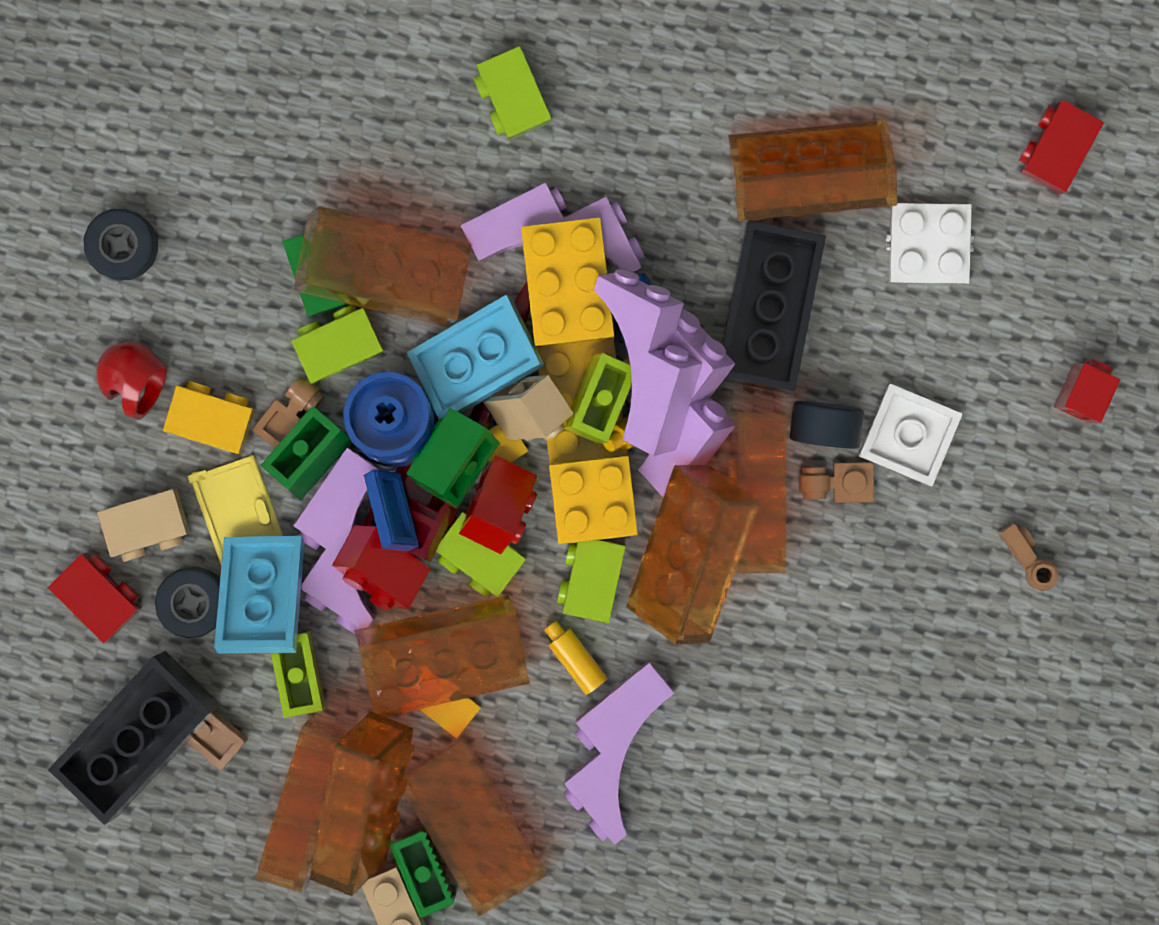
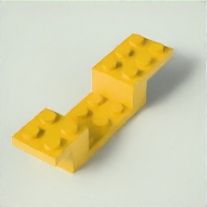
[521,217,638,545]

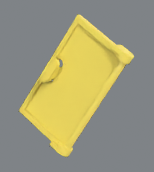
[187,455,283,566]

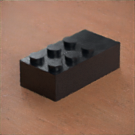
[722,220,826,395]
[48,651,222,825]

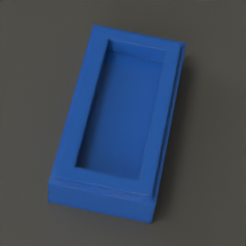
[363,470,419,551]

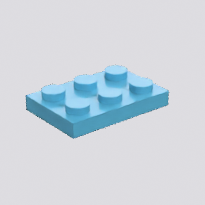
[407,295,545,420]
[214,536,305,654]

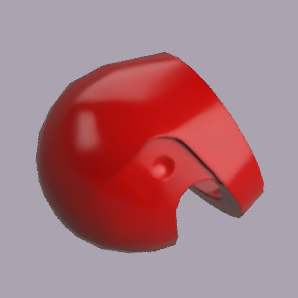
[96,342,167,420]

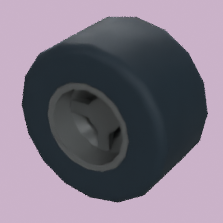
[84,209,158,280]
[789,401,864,449]
[155,566,220,639]

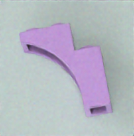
[461,183,645,273]
[594,269,702,456]
[638,309,736,498]
[294,447,381,633]
[563,660,674,845]

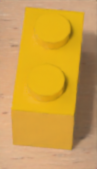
[163,381,256,454]

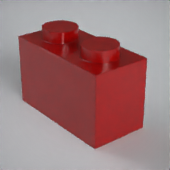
[1018,100,1104,195]
[1054,359,1121,423]
[459,455,537,555]
[332,525,430,611]
[48,553,141,644]

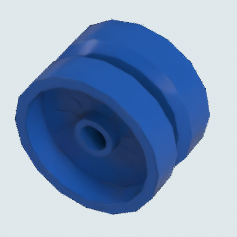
[343,371,437,468]

